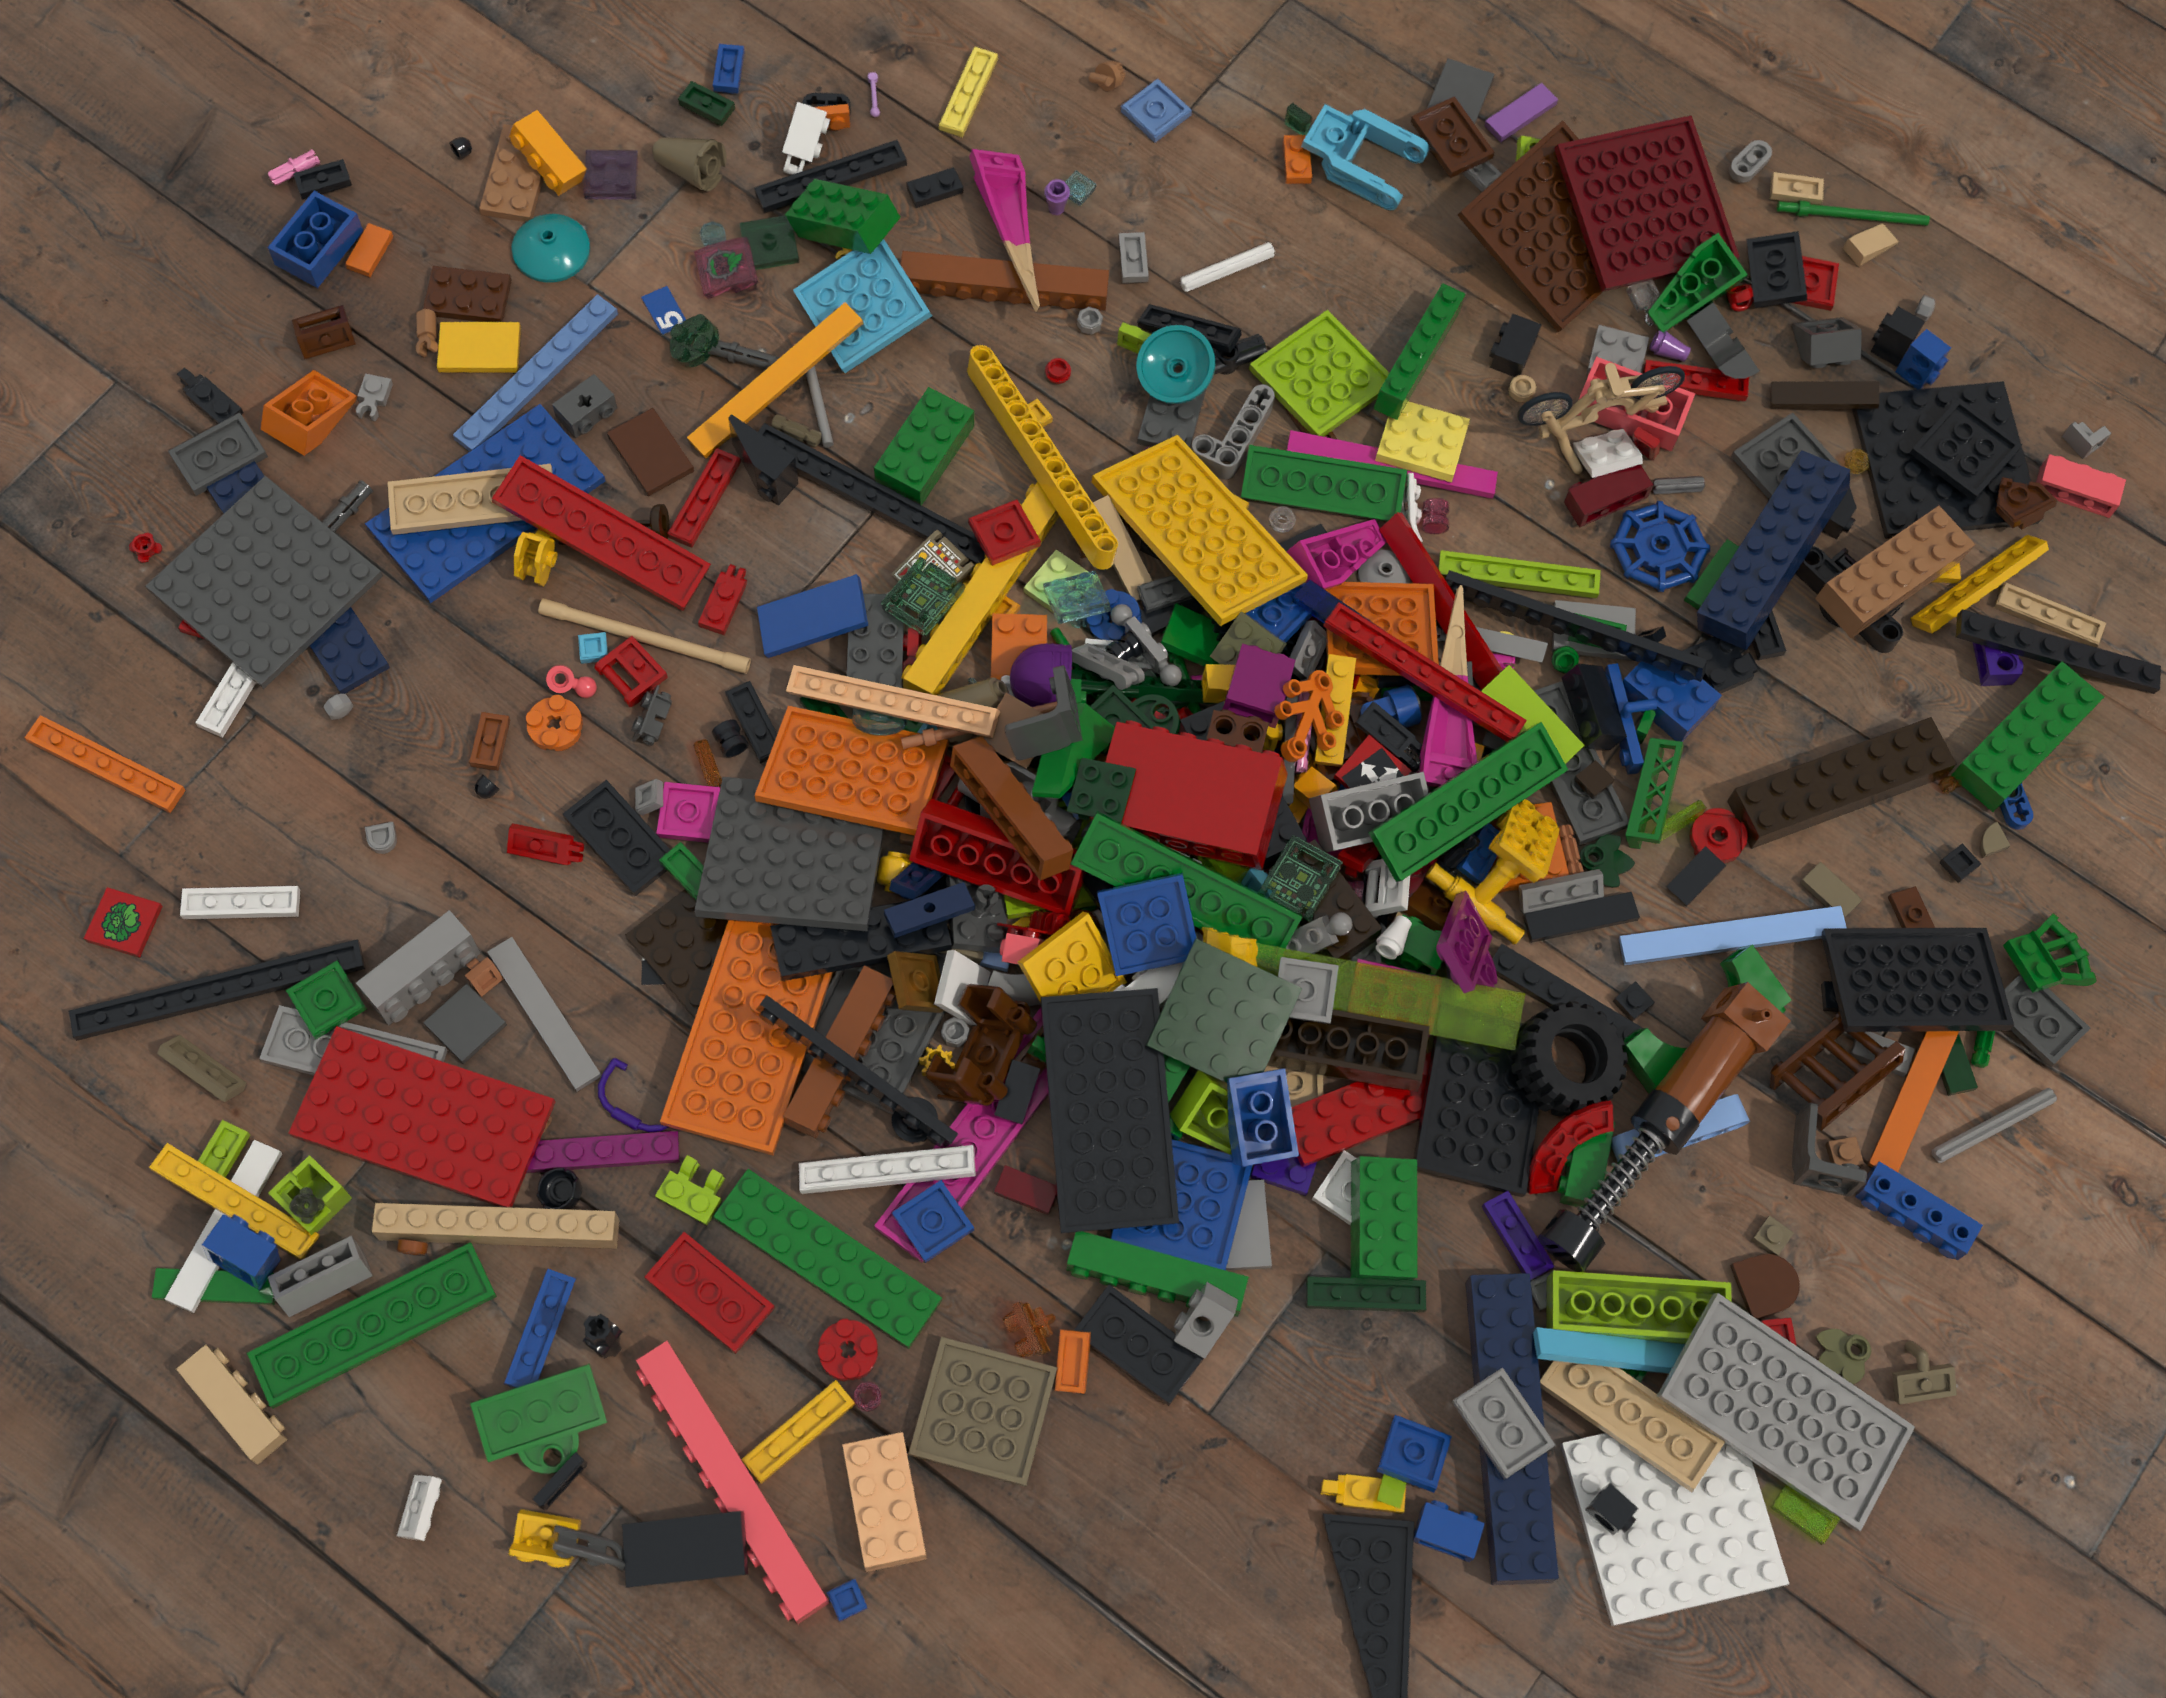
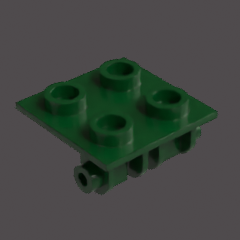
[1067,758,1137,823]

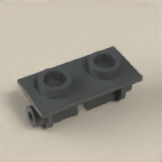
[631,685,672,746]

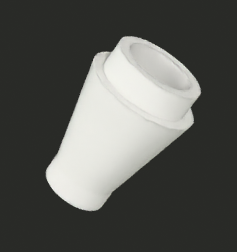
[1376,915,1412,959]

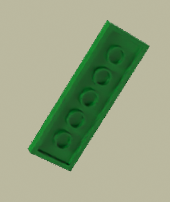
[1241,445,1407,522]

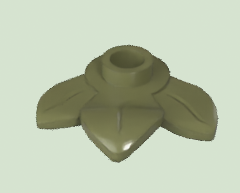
[1816,1329,1871,1385]

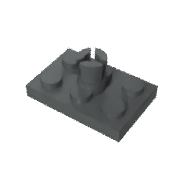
[946,874,1007,953]

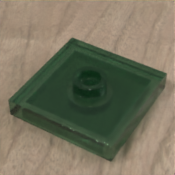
[739,215,800,271]

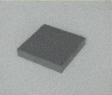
[423,983,507,1064]

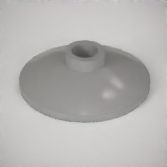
[1358,550,1411,583]

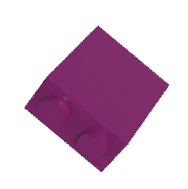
[1222,643,1296,728]

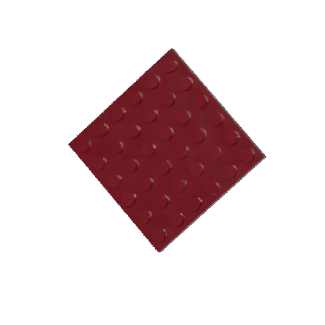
[1554,115,1740,292]

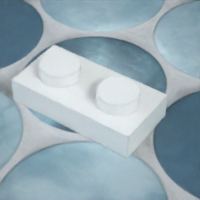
[397,1475,442,1541]

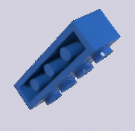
[1855,1161,1983,1260]

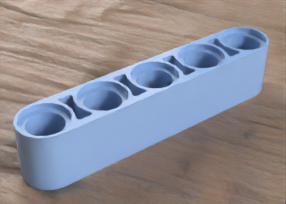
[1611,1094,1750,1162]

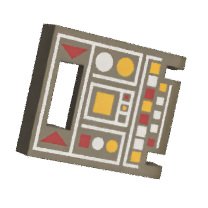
[891,530,975,612]

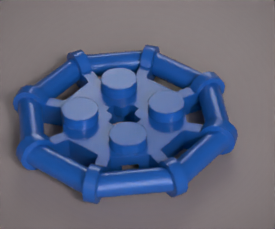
[1610,501,1710,592]

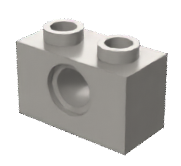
[1173,1282,1238,1359]

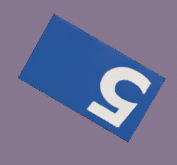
[641,286,688,335]

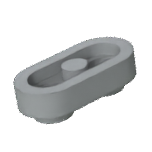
[1729,140,1772,183]

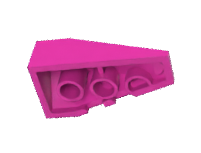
[1286,519,1387,591]

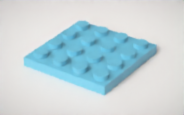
[793,239,932,373]

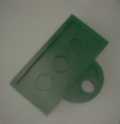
[1090,685,1180,757]

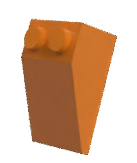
[260,370,357,456]
[991,613,1047,693]

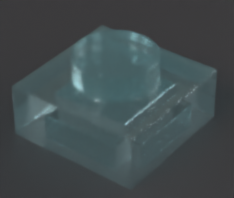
[1065,170,1096,206]

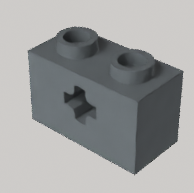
[552,374,617,438]

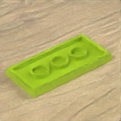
[1481,665,1585,764]

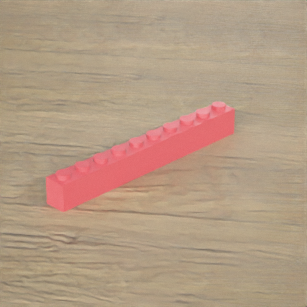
[635,1341,829,1624]

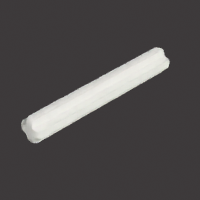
[1180,242,1275,292]

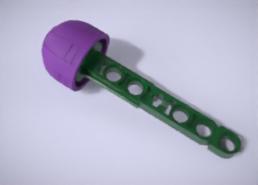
[1010,643,1215,707]

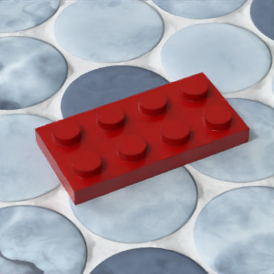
[644,1232,775,1354]

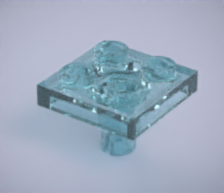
[1043,571,1111,628]

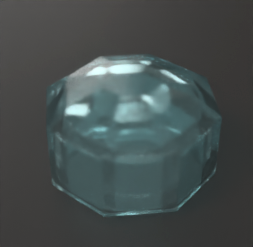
[699,221,726,249]

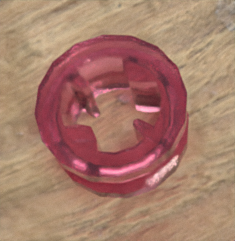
[854,1382,882,1411]

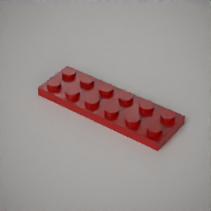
[1291,1052,1431,1168]

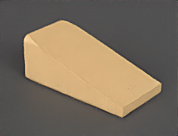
[1843,223,1899,267]

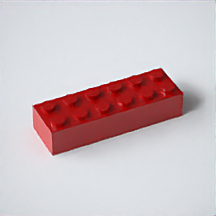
[909,798,1086,917]

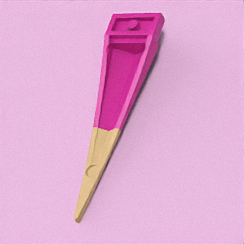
[969,149,1040,312]
[1419,585,1477,787]

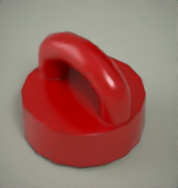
[1726,284,1754,312]

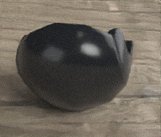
[536,1168,582,1210]

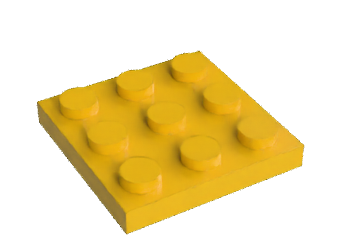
[1018,912,1127,1003]

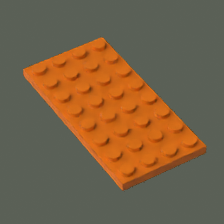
[660,920,833,1156]

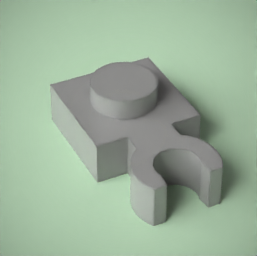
[356,373,393,422]

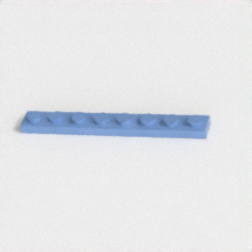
[453,294,618,452]

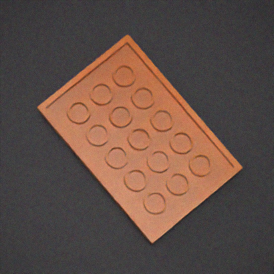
[755,706,949,836]

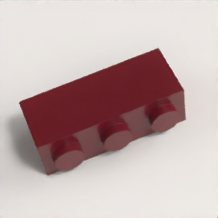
[1564,464,1653,528]

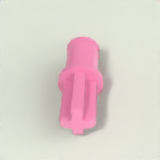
[268,149,320,185]

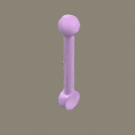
[868,72,880,117]

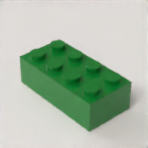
[785,179,901,254]
[874,387,974,505]
[1351,1156,1418,1280]

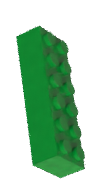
[1951,661,2104,812]

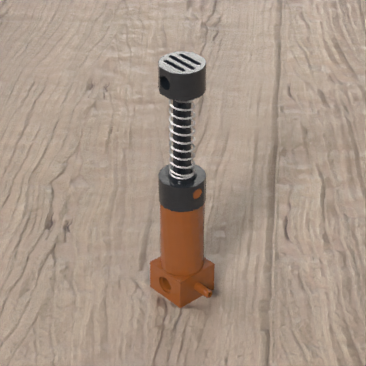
[1538,982,1791,1272]

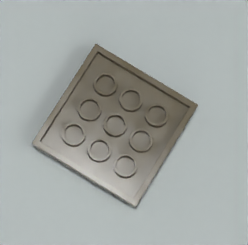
[908,1337,1057,1487]

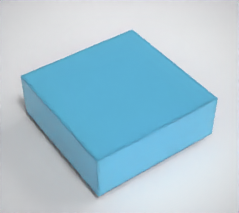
[578,632,608,664]

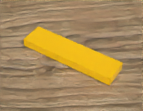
[741,1380,855,1484]

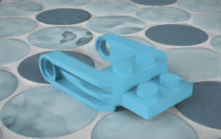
[1301,104,1430,210]

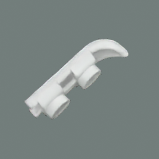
[1401,473,1423,543]

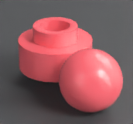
[546,665,597,698]

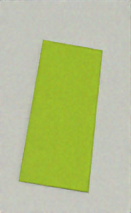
[1377,1474,1406,1509]

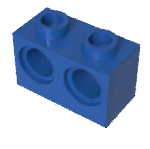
[1895,329,1951,389]

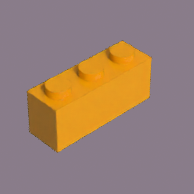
[509,110,587,196]

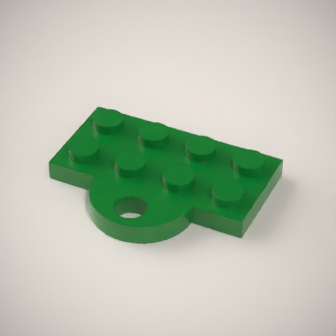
[470,1363,607,1474]

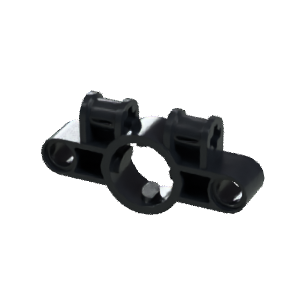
[1796,546,1904,653]

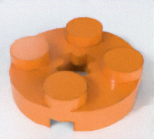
[526,695,583,751]

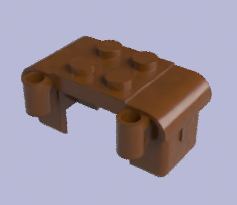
[926,984,1037,1106]

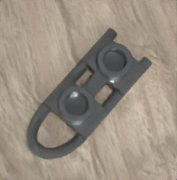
[552,1525,625,1571]

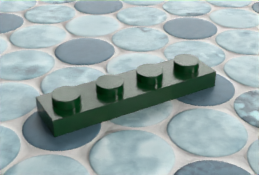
[1306,1276,1426,1312]

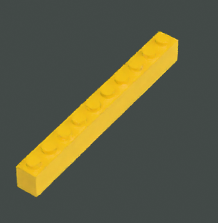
[901,482,1060,696]

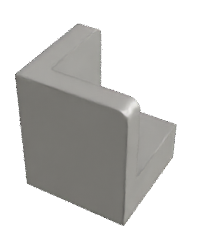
[2062,422,2112,459]

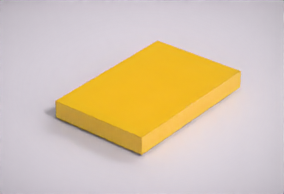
[437,322,521,373]

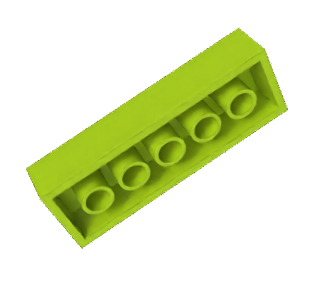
[1546,1270,1732,1344]

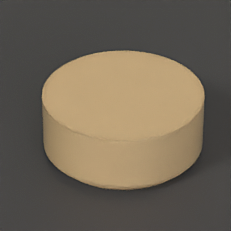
[1509,375,1536,402]

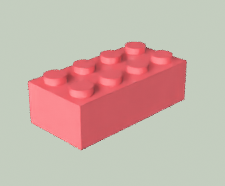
[1577,356,1695,452]

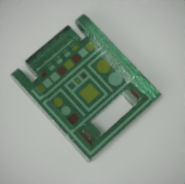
[881,557,965,637]
[1258,835,1343,922]

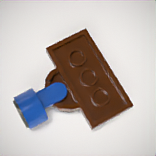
[1291,679,1422,783]

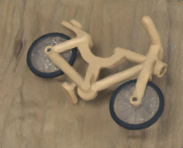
[1517,363,1685,474]

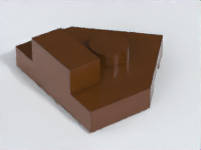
[1996,477,2058,530]

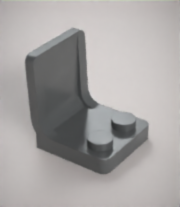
[1004,665,1083,760]
[1792,1103,1867,1196]

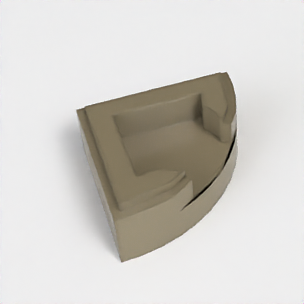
[1980,822,2010,858]

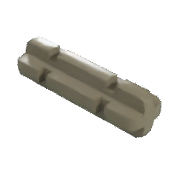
[771,414,822,447]

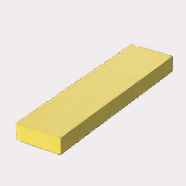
[939,46,998,138]

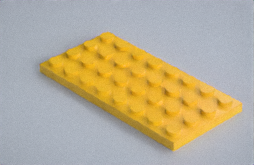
[1091,435,1308,626]

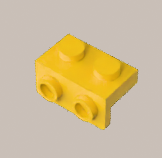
[508,1509,581,1567]

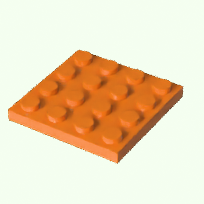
[1324,582,1439,676]

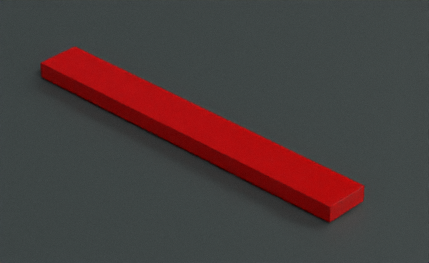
[1379,512,1503,690]
[1323,602,1527,742]

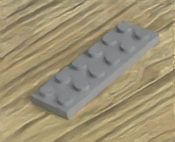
[259,1005,448,1075]

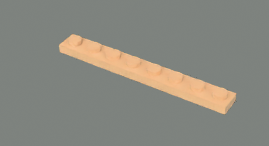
[786,665,1000,738]

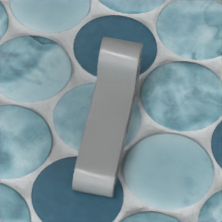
[1191,384,1275,480]

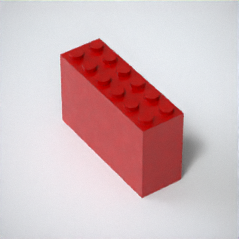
[1090,720,1288,870]

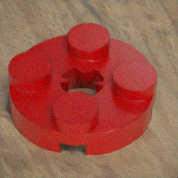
[1690,808,1748,863]
[818,1319,878,1381]

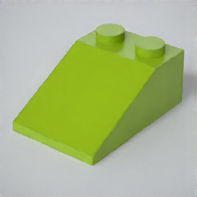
[1170,1070,1232,1155]

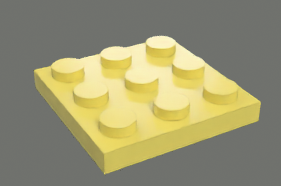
[1375,401,1470,482]

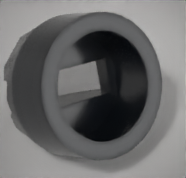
[450,137,472,160]
[474,774,499,799]

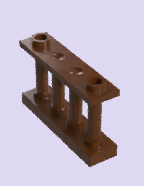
[1770,1012,1905,1131]

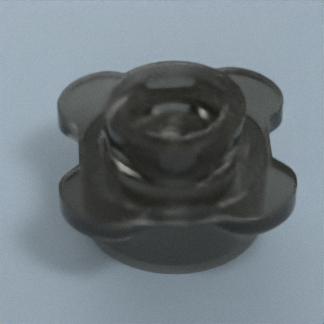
[290,1187,324,1224]

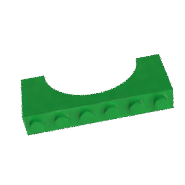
[1622,944,1792,1094]

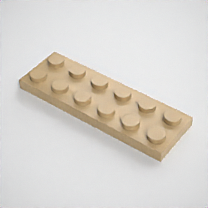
[388,464,553,535]
[1540,1361,1725,1493]

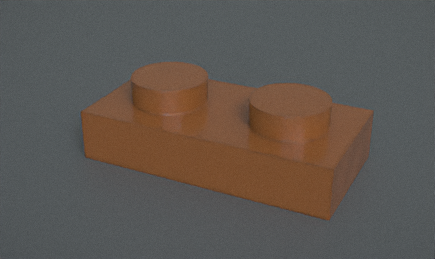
[469,712,511,771]

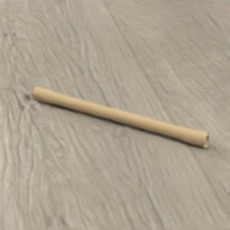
[538,598,751,674]

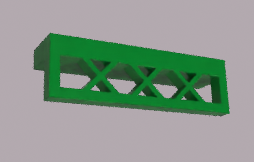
[1625,738,1684,849]

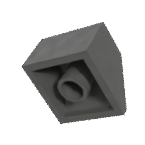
[1792,317,1862,368]

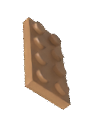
[479,124,544,222]

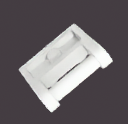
[1365,859,1410,919]

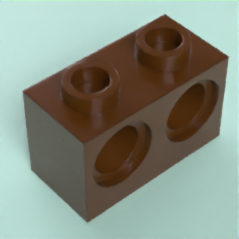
[1206,710,1269,753]

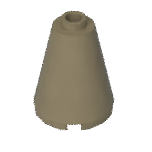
[652,137,726,191]
[936,678,1008,744]

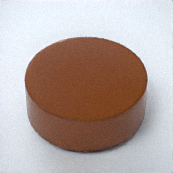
[396,1239,428,1256]

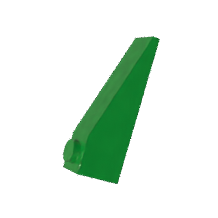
[1647,233,1748,333]
[1032,703,1115,798]

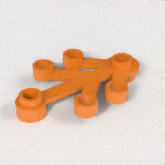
[1274,670,1344,762]

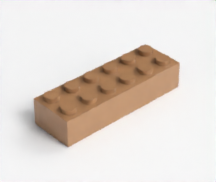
[1815,506,1975,638]

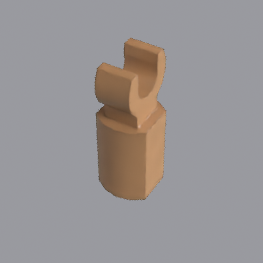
[416,309,438,358]

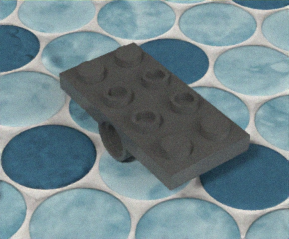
[847,594,905,688]

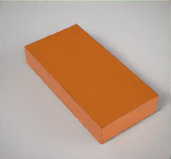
[345,223,394,277]
[1055,1329,1091,1394]

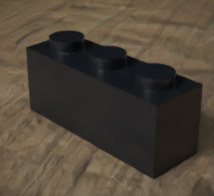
[1561,663,1627,750]

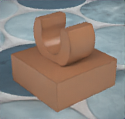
[465,957,504,997]

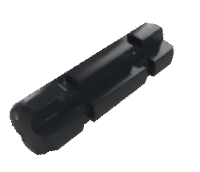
[1436,833,1480,873]

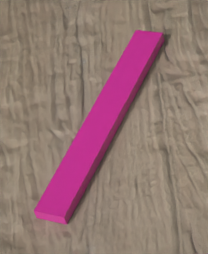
[1286,430,1498,499]

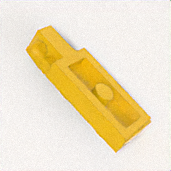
[1320,1474,1406,1514]

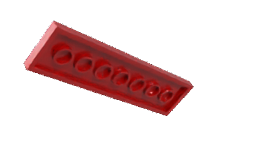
[492,455,711,611]

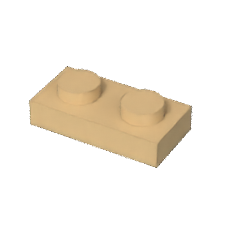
[1770,172,1824,205]

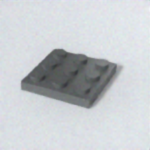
[1731,413,1841,500]

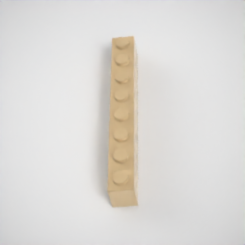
[372,1203,619,1249]

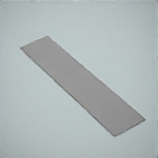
[1440,627,1548,662]

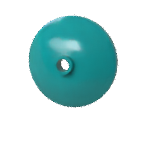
[512,214,590,283]
[1136,325,1216,404]

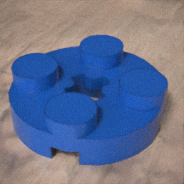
[1087,589,1142,641]

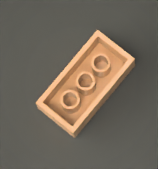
[843,1432,927,1572]

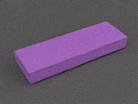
[1484,83,1558,142]

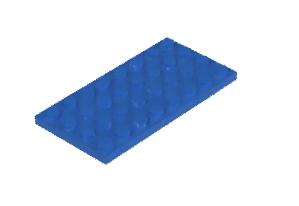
[365,404,605,604]

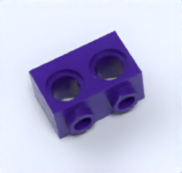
[1973,643,2023,686]

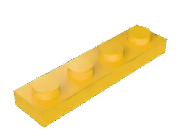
[1314,654,1356,767]

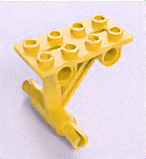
[1425,799,1560,945]

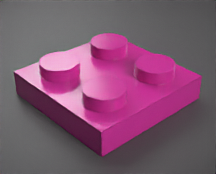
[656,782,720,843]

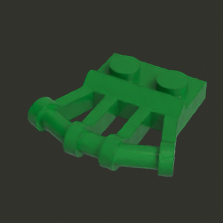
[2003,913,2097,993]

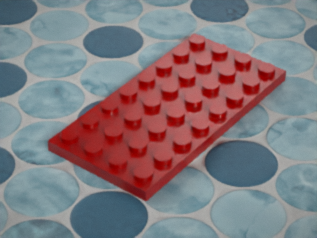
[288,1026,556,1208]

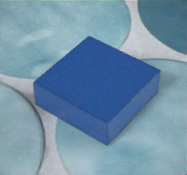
[827,1579,868,1622]

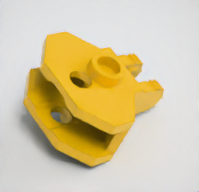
[514,529,557,587]

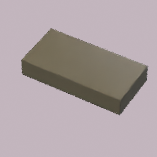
[1800,862,1862,918]

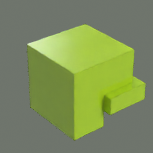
[268,1155,352,1235]

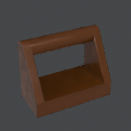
[292,305,356,359]

